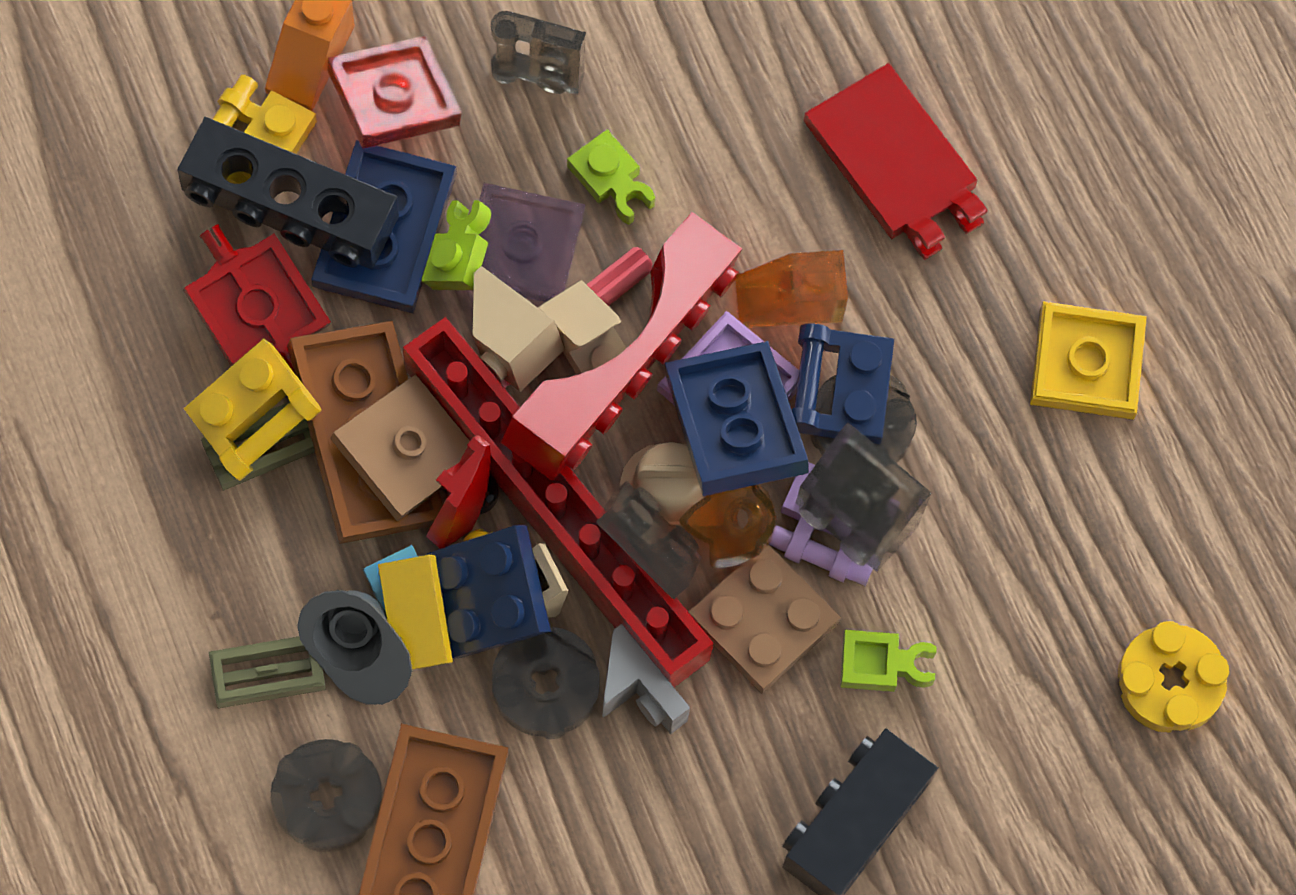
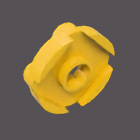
[1118,621,1229,733]

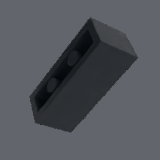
[782,728,939,895]

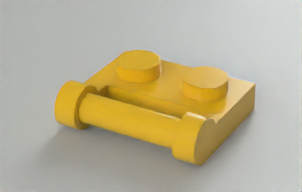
[183,339,321,481]

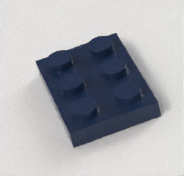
[311,140,457,314]
[665,341,809,496]

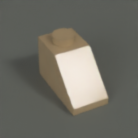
[473,266,565,392]

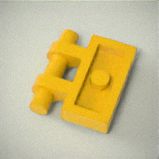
[212,74,317,184]

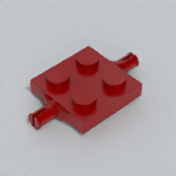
[183,224,331,372]

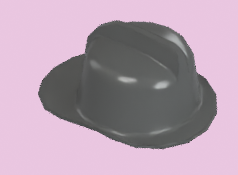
[297,590,412,705]

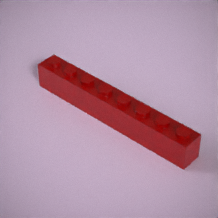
[403,317,714,688]

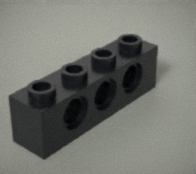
[177,116,399,270]

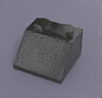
[795,423,932,572]

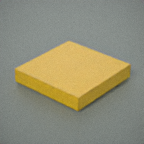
[1030,301,1147,420]

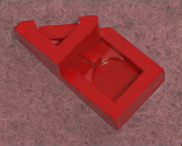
[426,434,491,549]

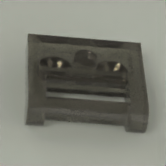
[490,11,586,95]

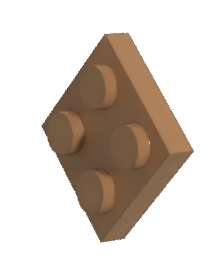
[689,542,841,694]

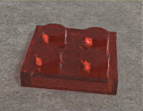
[327,36,462,149]

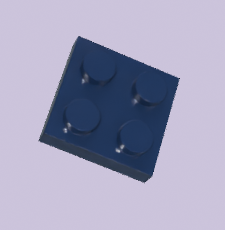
[427,525,551,659]

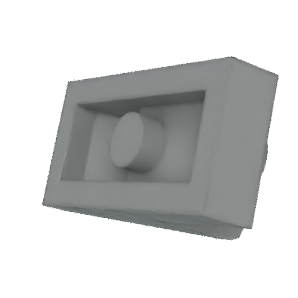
[602,624,690,734]

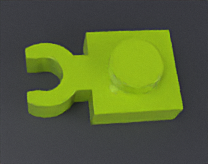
[567,129,655,225]
[421,200,491,290]
[840,630,937,692]

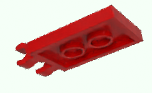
[803,63,988,260]

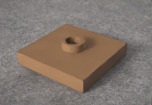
[330,374,470,522]

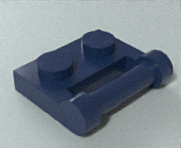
[791,323,895,445]

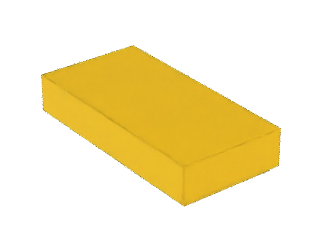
[378,555,453,670]

